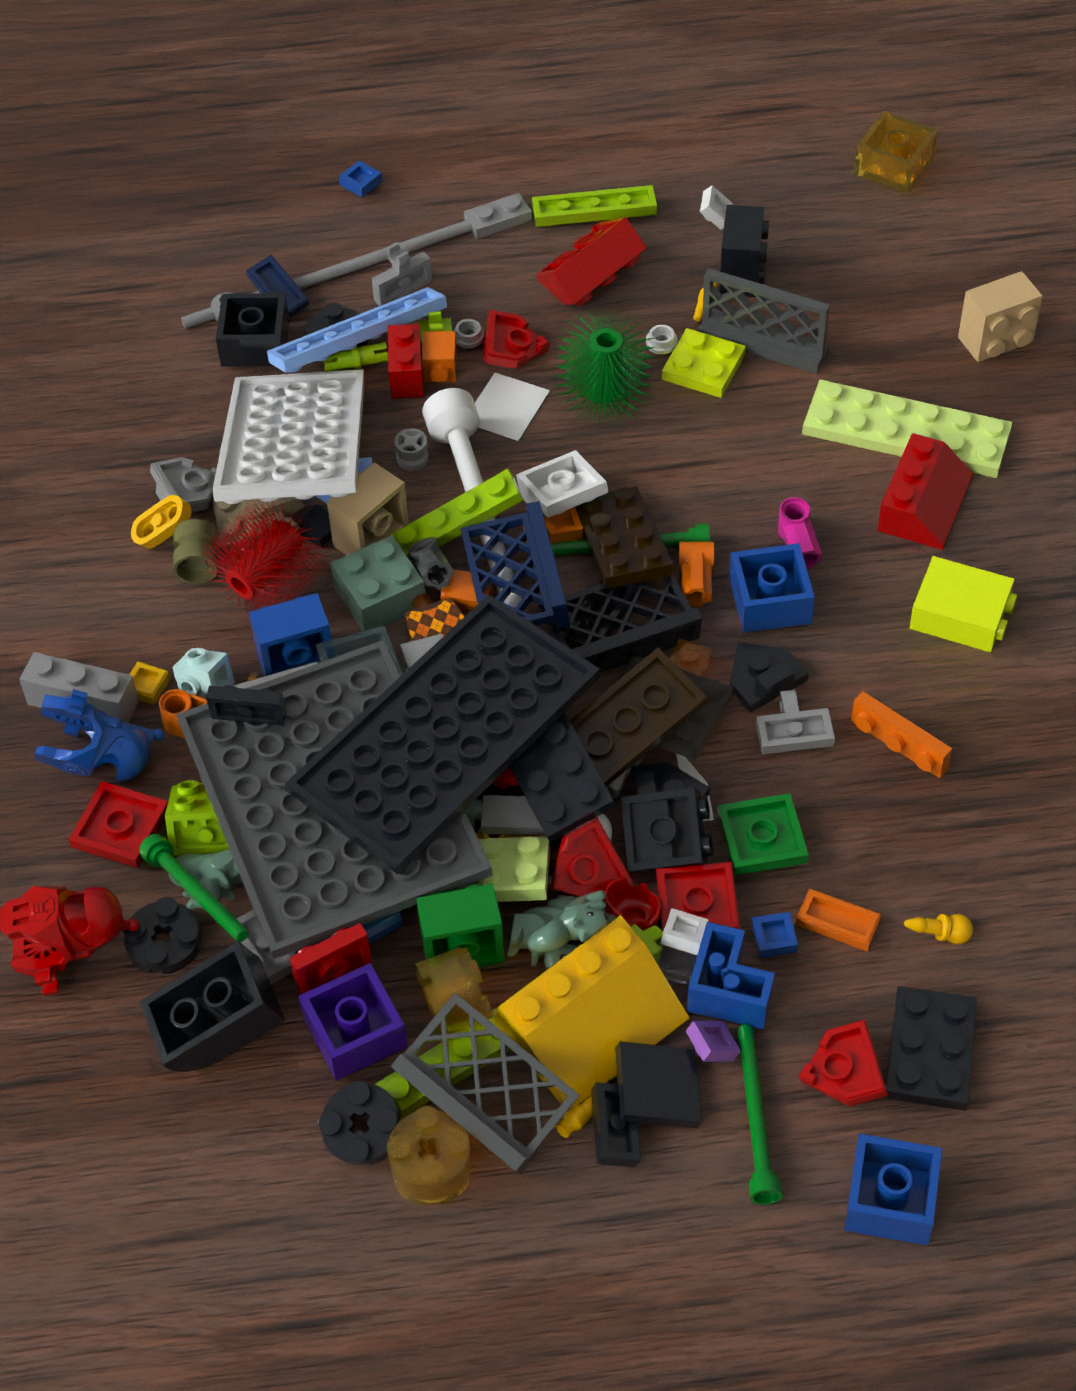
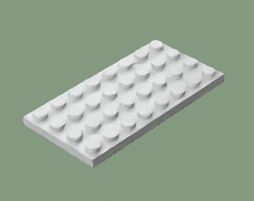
[213,369,365,504]

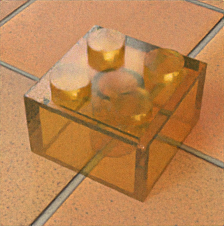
[854,110,938,194]

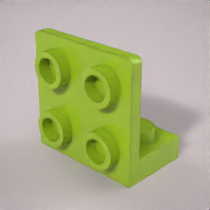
[165,780,229,856]

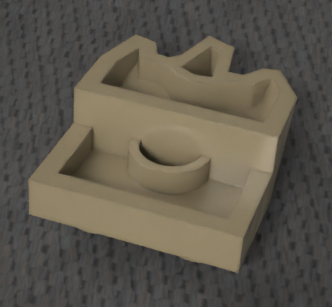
[212,497,305,554]

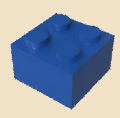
[729,543,815,633]
[248,593,334,677]
[844,1133,942,1246]

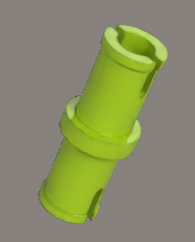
[323,341,388,372]

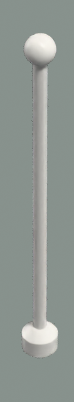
[422,388,612,841]

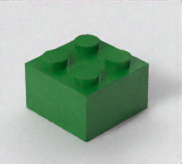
[416,884,505,977]

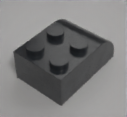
[140,941,285,1072]

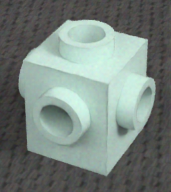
[172,648,235,699]

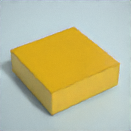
[129,661,171,705]

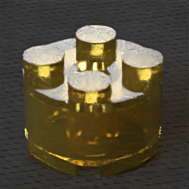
[415,947,493,1035]
[387,1106,472,1206]

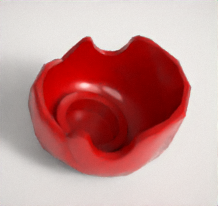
[603,877,662,931]

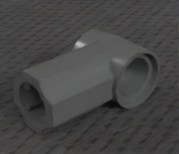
[408,537,454,590]

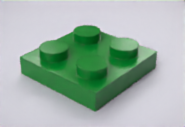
[717,793,809,876]

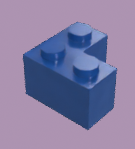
[687,922,775,1030]

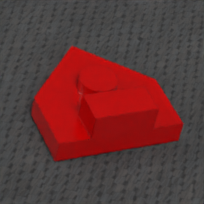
[483,310,551,369]
[549,817,634,901]
[798,1019,888,1107]

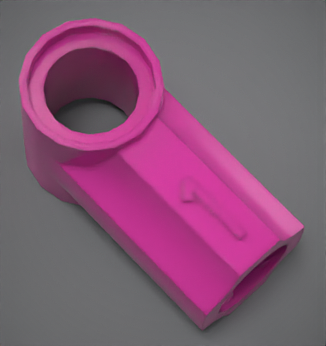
[778,497,822,569]

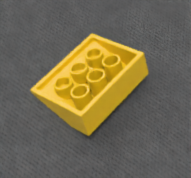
[493,915,689,1109]

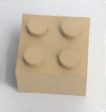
[958,271,1042,362]
[327,462,409,555]

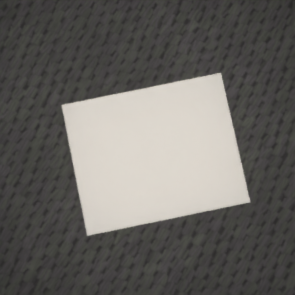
[475,373,550,441]

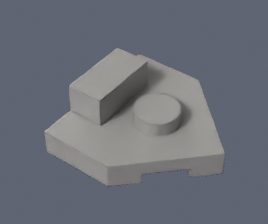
[150,457,217,513]

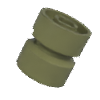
[173,519,218,584]

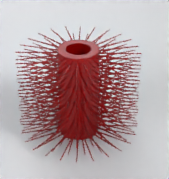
[201,499,329,616]

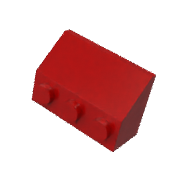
[877,433,973,550]

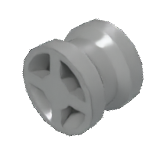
[394,428,429,471]

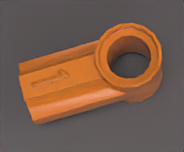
[679,542,714,607]

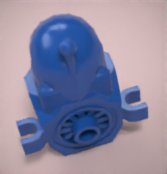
[34,689,165,781]

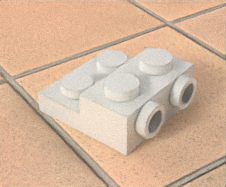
[516,450,608,518]

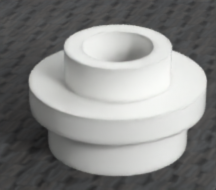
[646,325,678,354]

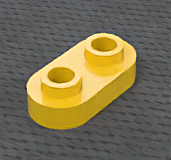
[131,495,191,549]

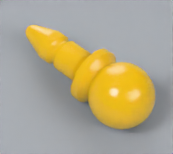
[904,914,973,945]

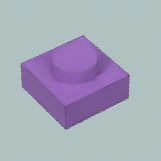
[686,1021,741,1062]

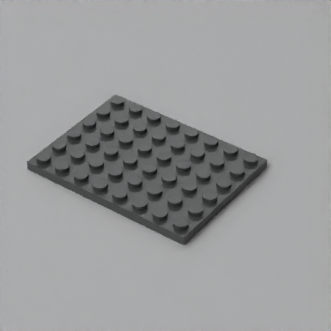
[176,640,493,959]

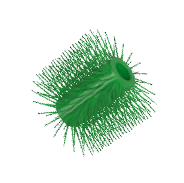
[555,307,656,426]

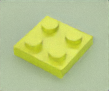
[662,328,746,398]

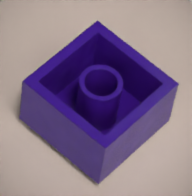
[298,963,408,1081]

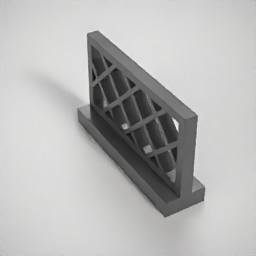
[698,268,830,374]
[391,993,580,1174]

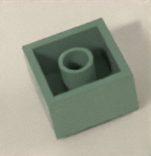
[330,535,425,635]

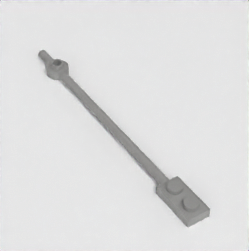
[181,193,532,329]

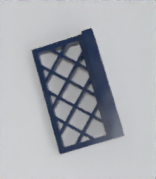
[461,501,571,629]

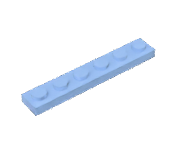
[267,287,447,373]

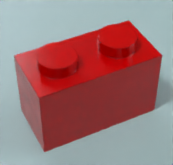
[388,323,424,399]

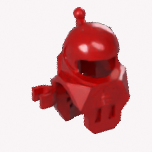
[0,886,140,996]

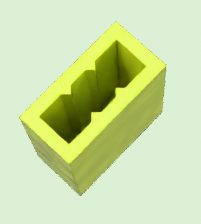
[909,556,1017,652]

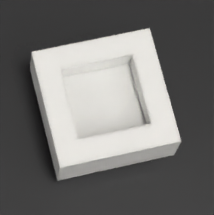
[700,185,733,230]
[660,908,709,955]

